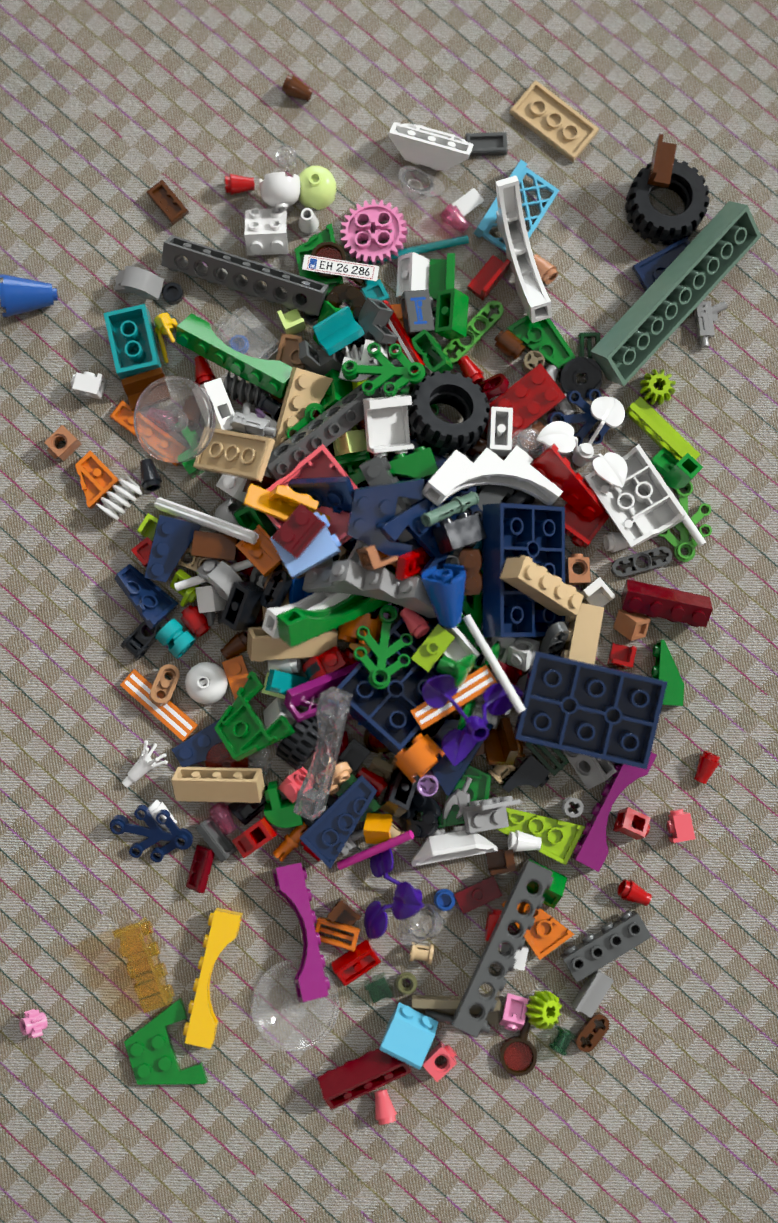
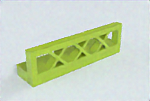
[625,396,701,461]

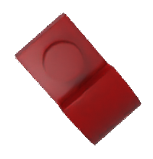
[232,817,277,858]

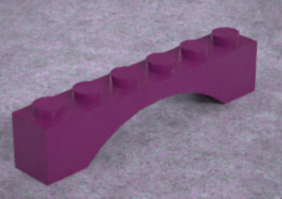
[572,752,657,872]
[272,863,330,1002]

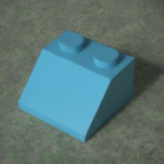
[379,1002,438,1070]

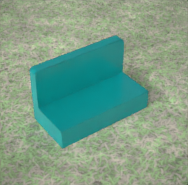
[312,306,365,356]
[265,669,314,701]

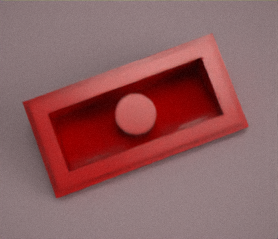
[331,940,381,986]

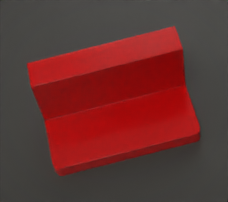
[467,255,511,301]

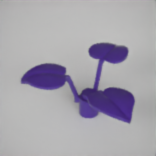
[422,675,524,766]
[364,849,424,940]

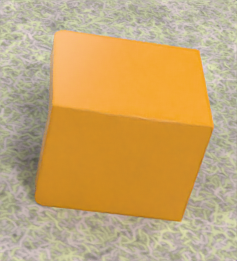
[363,813,393,844]

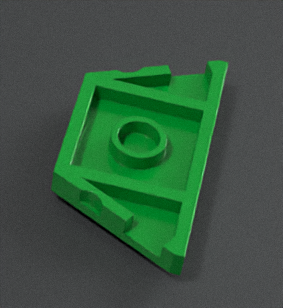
[295,223,347,303]

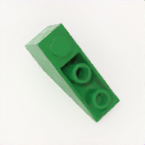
[651,640,684,707]

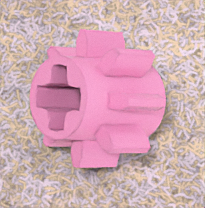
[19,1009,47,1038]

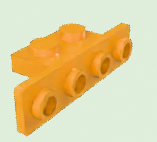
[244,484,330,528]

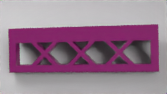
[284,661,360,723]

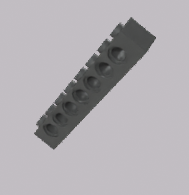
[161,235,329,316]
[266,359,410,481]
[451,859,554,1038]

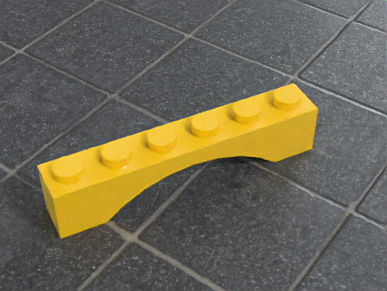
[183,908,243,1049]

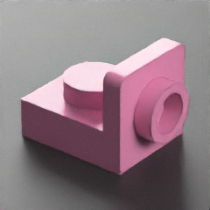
[499,993,529,1031]

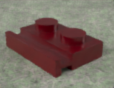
[272,503,327,559]

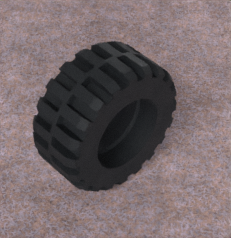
[625,158,710,245]
[408,371,490,456]

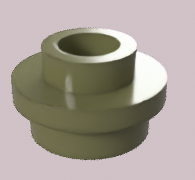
[396,972,417,995]

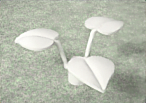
[537,397,627,489]

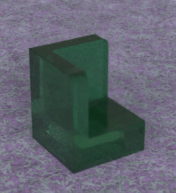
[364,972,394,1003]

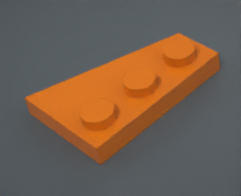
[501,900,575,960]

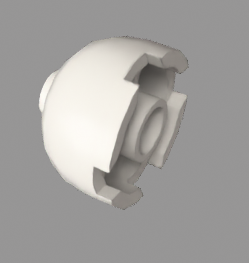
[259,172,300,211]
[185,662,228,704]

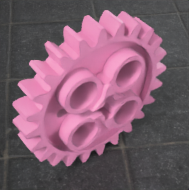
[340,199,408,265]

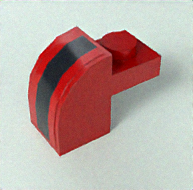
[302,646,348,681]

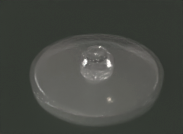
[134,376,216,463]
[251,959,339,1052]

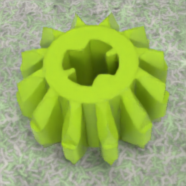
[640,369,676,405]
[525,990,562,1030]

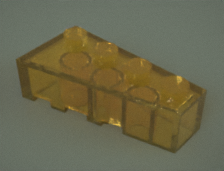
[112,916,174,1013]

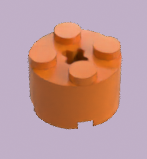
[337,613,382,646]
[395,733,445,784]

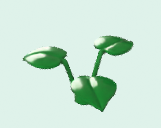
[436,640,501,730]

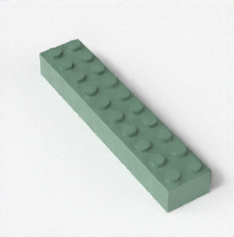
[590,201,761,386]

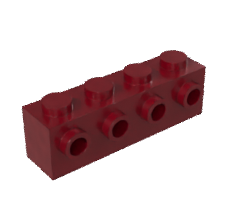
[621,579,713,627]
[317,1048,412,1110]

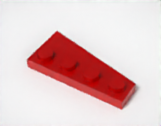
[530,443,605,521]

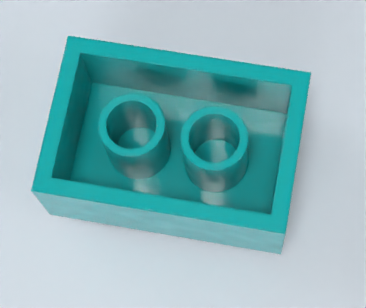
[103,304,161,379]

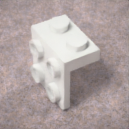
[244,207,288,256]

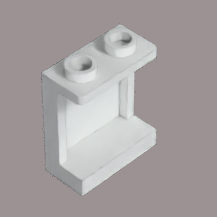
[363,395,414,456]

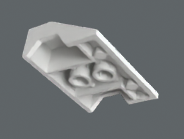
[584,444,686,548]

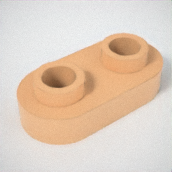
[319,762,352,795]

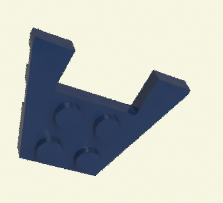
[347,478,424,557]
[378,497,454,578]

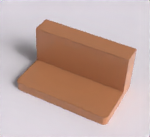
[356,545,398,570]

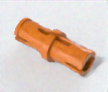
[272,821,309,862]

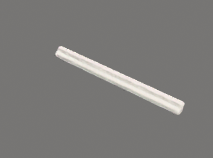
[154,497,259,544]

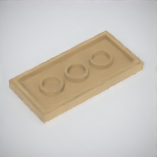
[509,80,599,162]
[193,427,275,482]

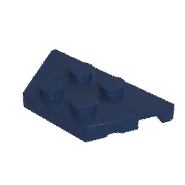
[431,719,494,796]

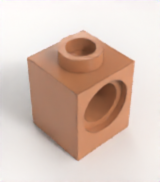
[44,425,82,461]
[565,554,590,585]

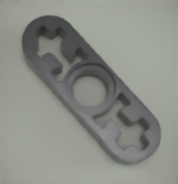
[611,546,672,578]
[539,622,570,656]

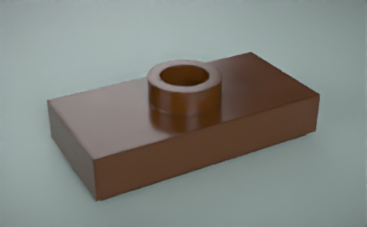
[146,180,189,225]

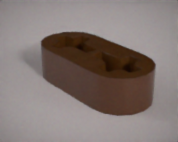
[575,1012,610,1052]

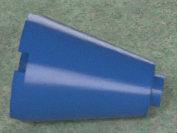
[0,274,58,317]
[422,564,466,628]

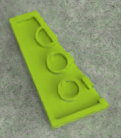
[497,807,585,865]

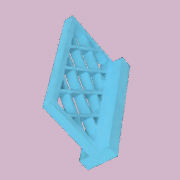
[473,160,560,253]

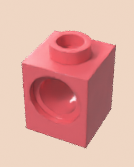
[422,1042,457,1082]

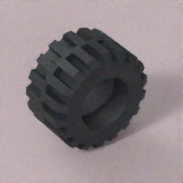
[276,710,329,770]

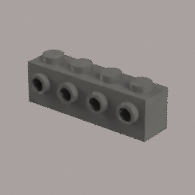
[359,454,413,543]
[560,910,652,982]

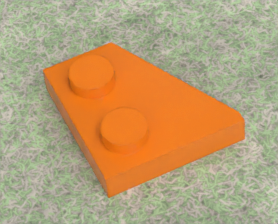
[75,450,119,509]

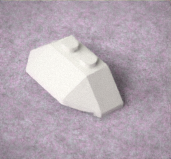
[389,122,474,171]
[411,825,498,867]

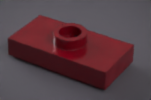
[186,845,215,893]
[454,875,502,914]

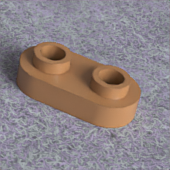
[149,664,180,706]

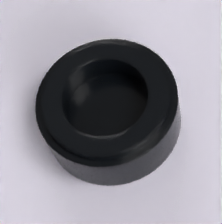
[162,282,184,305]

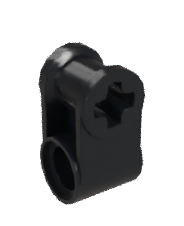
[120,621,161,661]

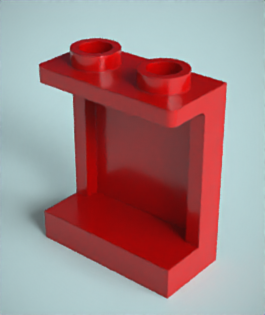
[564,480,610,548]

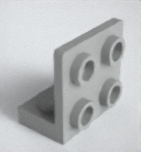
[462,796,521,834]

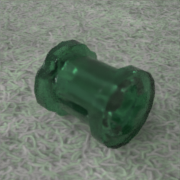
[548,1026,576,1056]

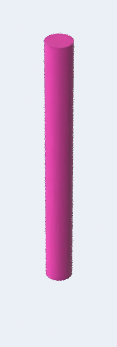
[337,830,414,870]

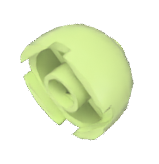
[298,166,337,210]

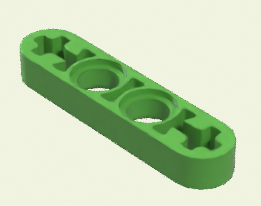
[443,300,504,365]

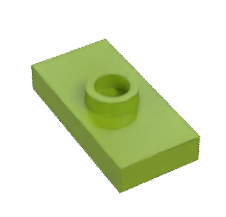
[411,624,455,672]

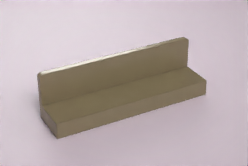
[411,995,501,1024]

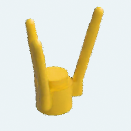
[154,313,178,363]

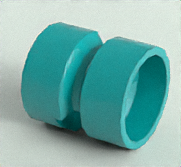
[155,619,196,659]

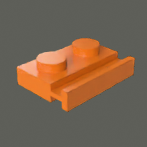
[235,525,282,577]

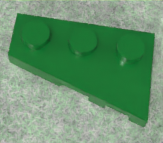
[506,315,576,369]

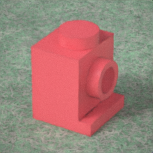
[278,767,317,803]
[667,809,695,843]

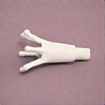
[122,740,168,788]

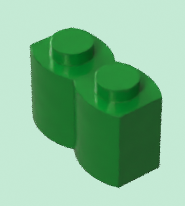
[412,330,453,374]

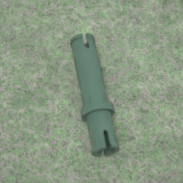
[421,491,479,527]

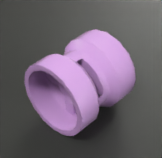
[417,770,439,796]

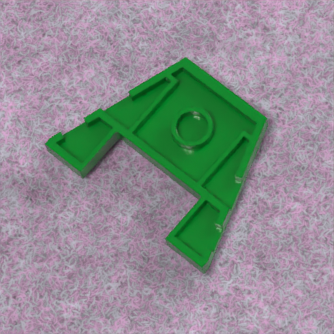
[214,671,295,761]
[420,765,492,828]
[124,998,208,1085]

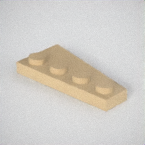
[272,367,333,450]

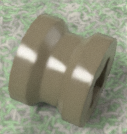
[522,350,545,374]

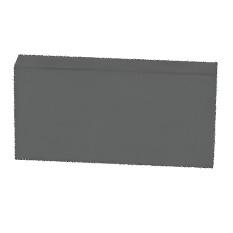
[465,132,508,156]
[196,816,237,862]

